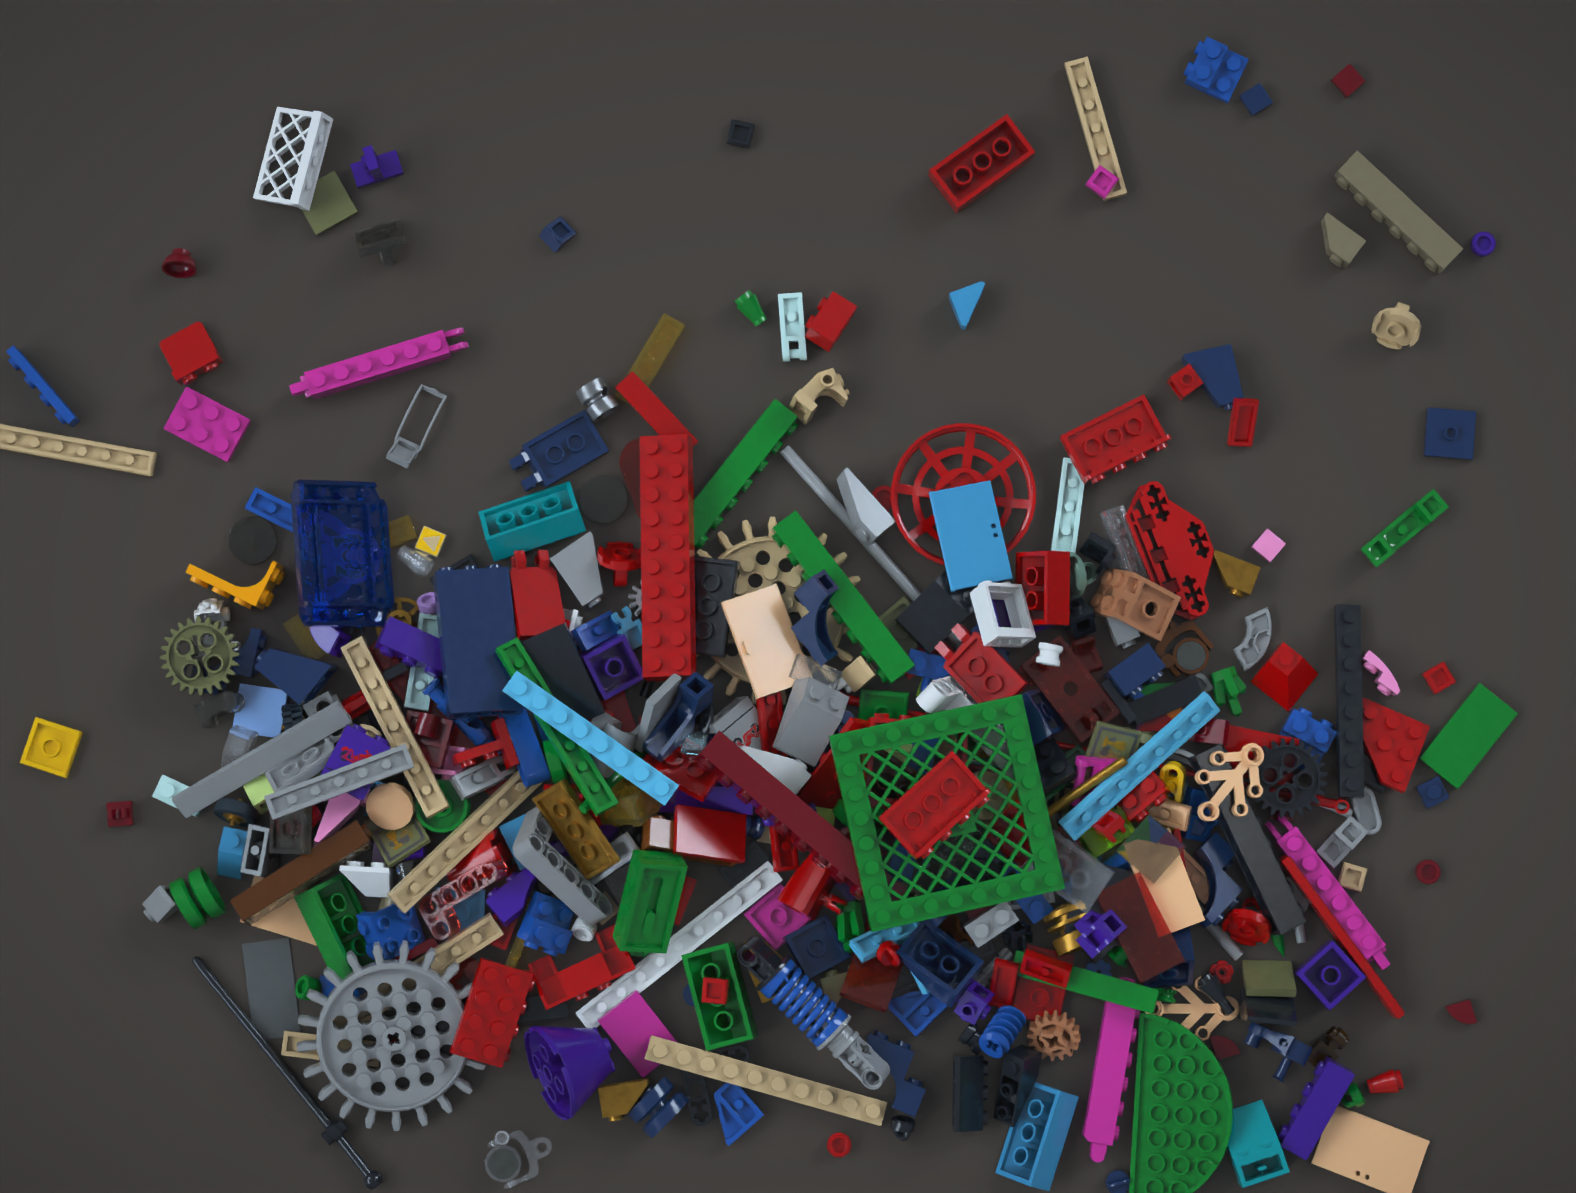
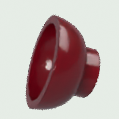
[161,248,197,278]

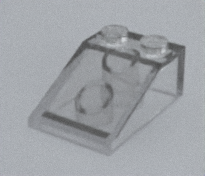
[1027,830,1115,914]

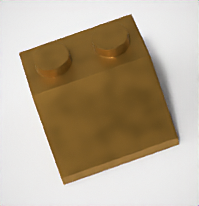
[598,1078,650,1121]

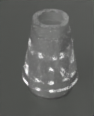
[397,545,435,577]

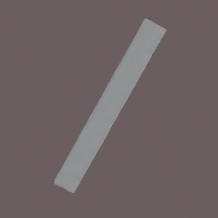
[172,700,352,818]

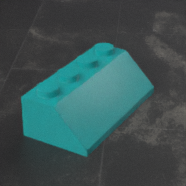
[478,481,586,562]

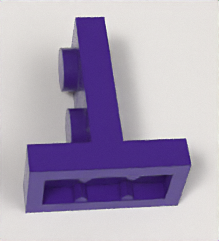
[350,145,404,189]

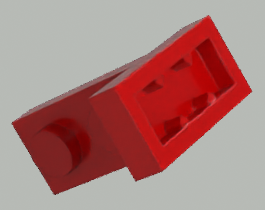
[451,718,520,770]

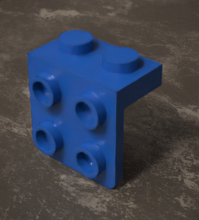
[356,903,425,960]

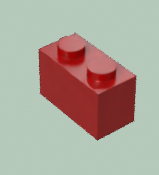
[805,291,857,352]

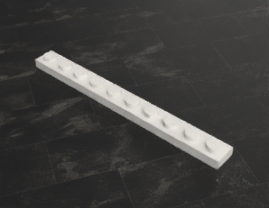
[575,861,783,1028]

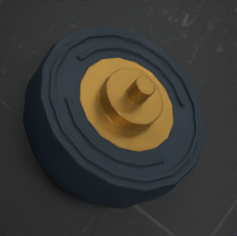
[214,798,259,827]

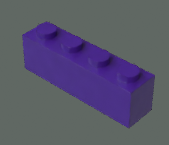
[375,616,443,677]
[654,782,753,815]
[1277,1056,1355,1160]

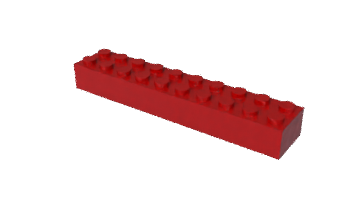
[640,434,696,682]

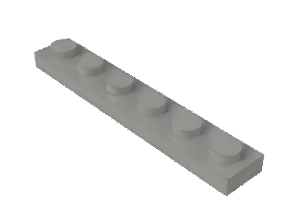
[264,744,414,820]

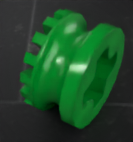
[1155,988,1177,1003]

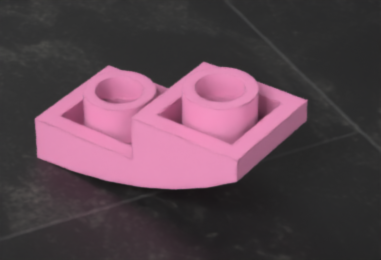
[1362,650,1400,696]

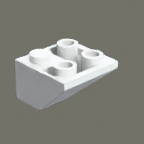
[339,861,395,898]

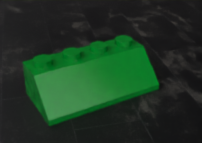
[294,873,376,979]
[681,941,758,1051]

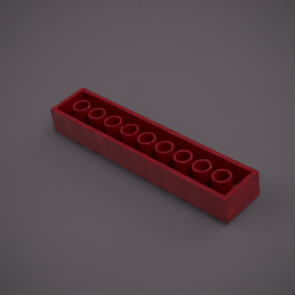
[696,730,907,902]

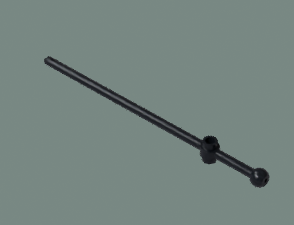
[192,956,383,1190]

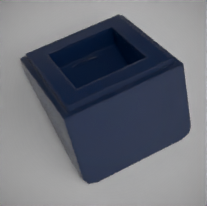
[540,216,576,252]

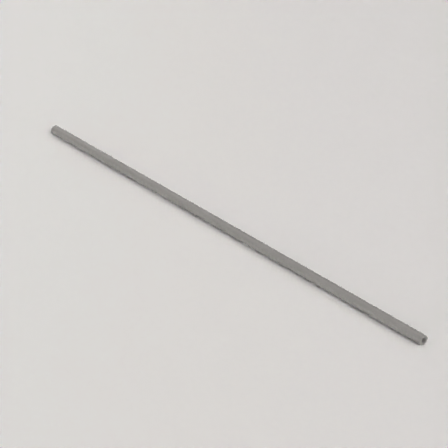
[780,445,1244,961]

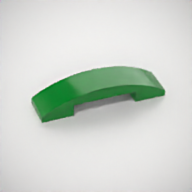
[1360,488,1449,568]

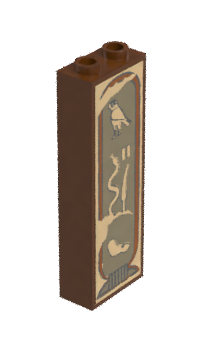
[230,820,373,926]

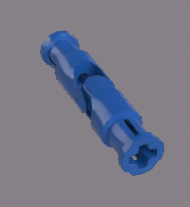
[422,677,500,759]

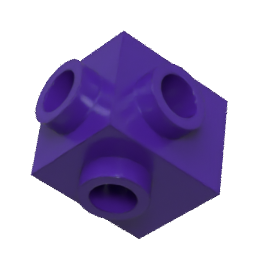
[953,980,995,1025]

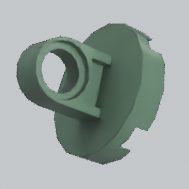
[1067,551,1097,600]

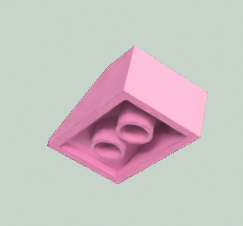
[313,789,370,847]

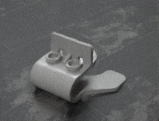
[588,712,640,795]

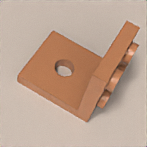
[1090,568,1181,641]

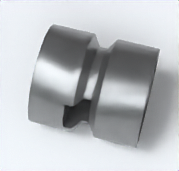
[576,377,620,422]

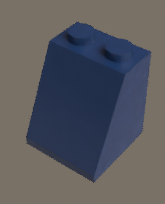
[255,648,339,705]
[1000,687,1067,748]
[1140,926,1195,988]

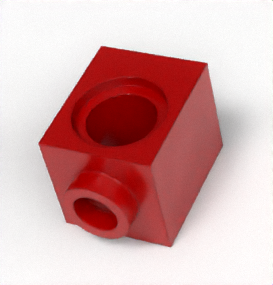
[1167,363,1203,401]

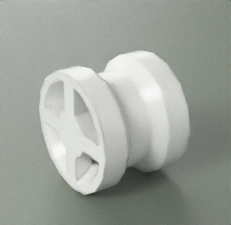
[1036,642,1063,667]

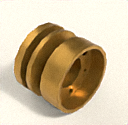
[1043,901,1087,957]

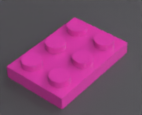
[163,387,251,463]

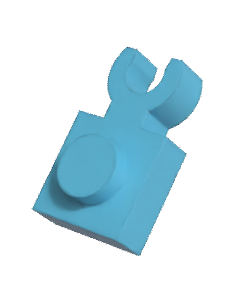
[611,606,642,650]

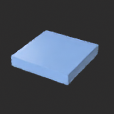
[232,683,288,738]

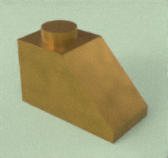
[1212,550,1261,598]

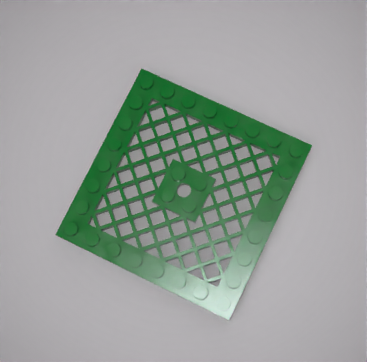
[828,694,1065,932]

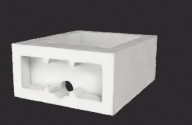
[970,580,1036,648]

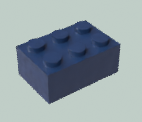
[1102,643,1166,700]

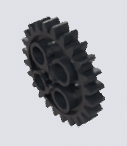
[1247,738,1327,818]

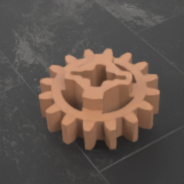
[1027,1010,1081,1061]

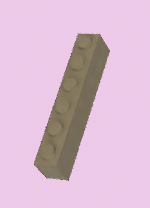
[1334,150,1463,274]

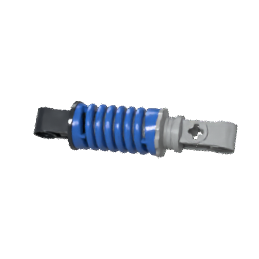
[737,936,890,1090]

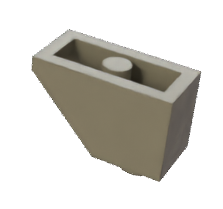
[1321,212,1366,268]

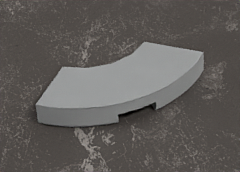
[1233,607,1272,672]

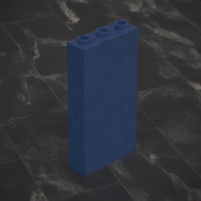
[433,564,524,719]

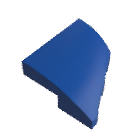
[1180,787,1219,842]

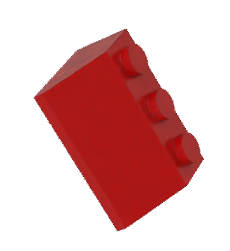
[1015,550,1070,626]

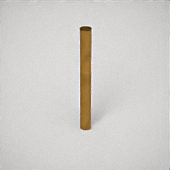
[1047,756,1128,818]

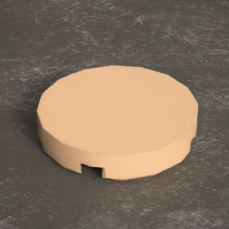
[366,782,415,830]

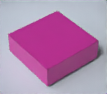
[1085,165,1119,200]

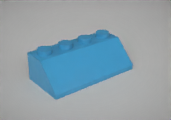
[995,1082,1079,1191]

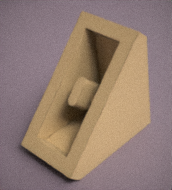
[840,655,878,693]

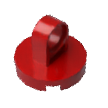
[597,541,641,587]
[1222,897,1272,946]

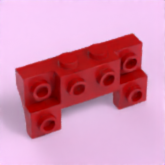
[528,924,637,1010]

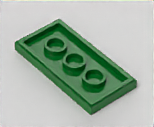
[1418,683,1518,789]

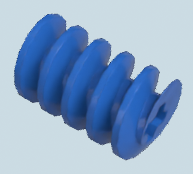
[979,1006,1026,1058]

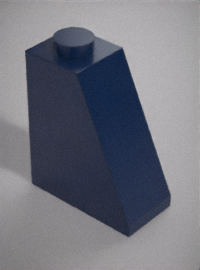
[1181,344,1244,411]

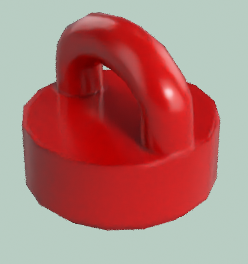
[876,940,900,967]

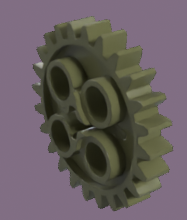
[160,616,241,696]

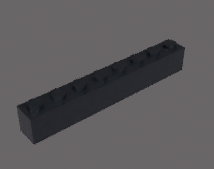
[1188,744,1306,935]

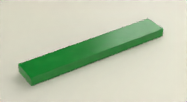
[1013,950,1160,1014]

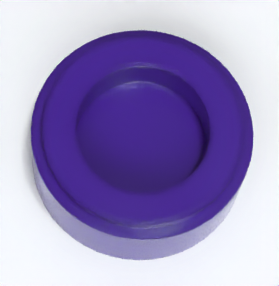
[1470,232,1496,257]

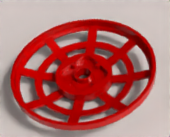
[891,423,1036,566]

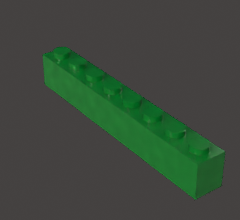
[694,399,798,550]
[771,510,915,685]

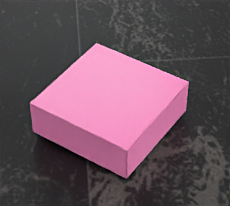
[1251,528,1286,563]

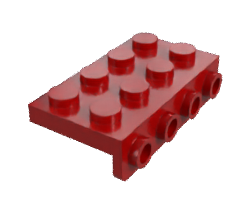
[1059,394,1172,484]
[878,751,991,859]
[450,957,535,1068]

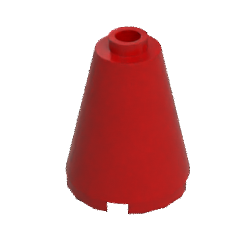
[446,829,517,886]

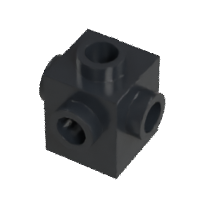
[1061,597,1097,640]

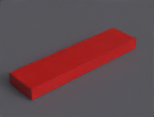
[614,371,699,447]

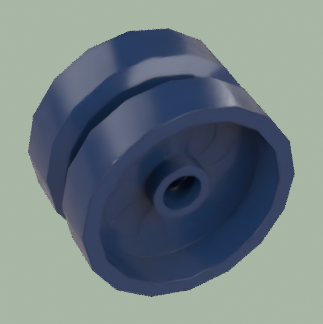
[627,1076,689,1139]

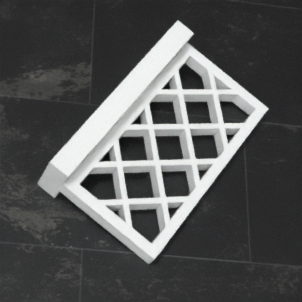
[253,107,333,211]

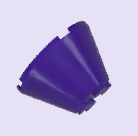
[524,1026,615,1120]

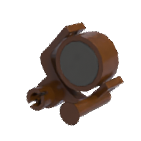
[1155,618,1214,679]

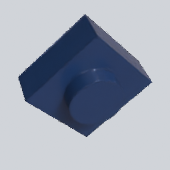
[1415,776,1449,809]

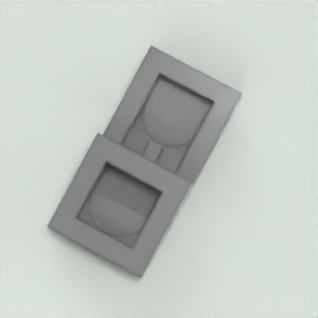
[1315,815,1368,869]

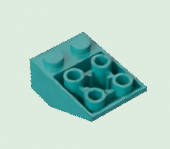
[1227,1099,1290,1188]

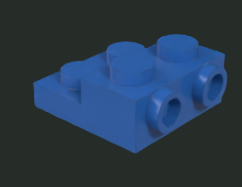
[1183,37,1249,104]
[1278,707,1337,770]
[516,890,574,957]

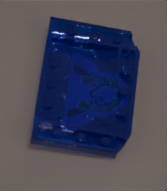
[291,479,394,627]

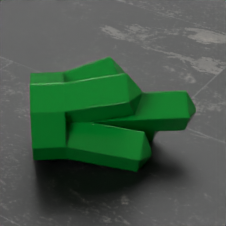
[1210,666,1247,717]
[834,901,865,953]

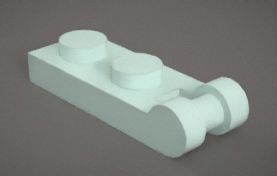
[778,292,807,362]

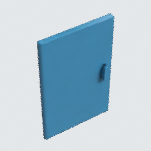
[929,480,1013,592]

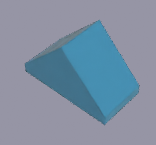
[948,281,986,331]

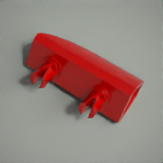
[777,827,851,921]

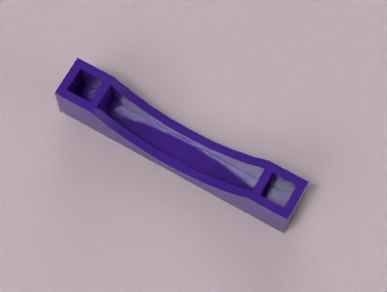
[485,816,619,927]

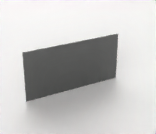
[242,937,301,1041]

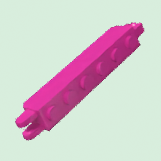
[289,327,469,399]
[1264,814,1390,970]
[1082,977,1140,1163]

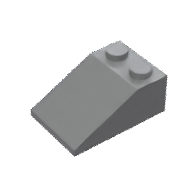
[773,677,849,767]

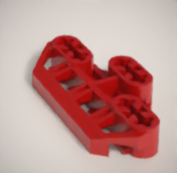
[1124,481,1214,621]

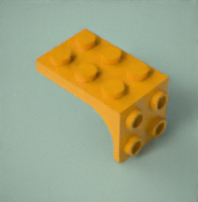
[186,561,285,610]

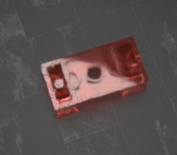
[1019,635,1120,744]

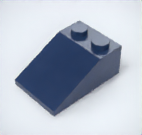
[896,920,984,1008]

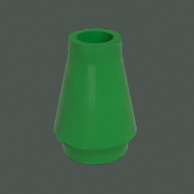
[734,290,767,327]

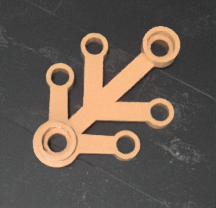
[1195,743,1264,822]
[1144,976,1240,1041]

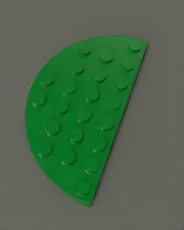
[1129,1012,1233,1193]

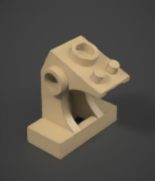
[788,368,850,425]

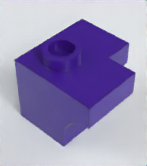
[1074,909,1127,959]

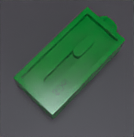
[612,850,688,957]

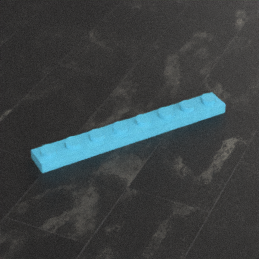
[502,671,679,806]
[1058,692,1220,841]

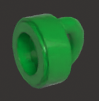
[295,975,321,1001]
[1341,1082,1366,1108]

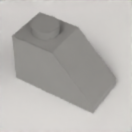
[142,885,179,923]

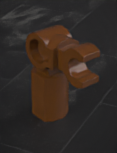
[937,914,974,947]

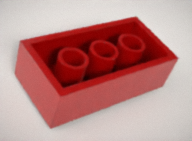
[928,114,1036,214]

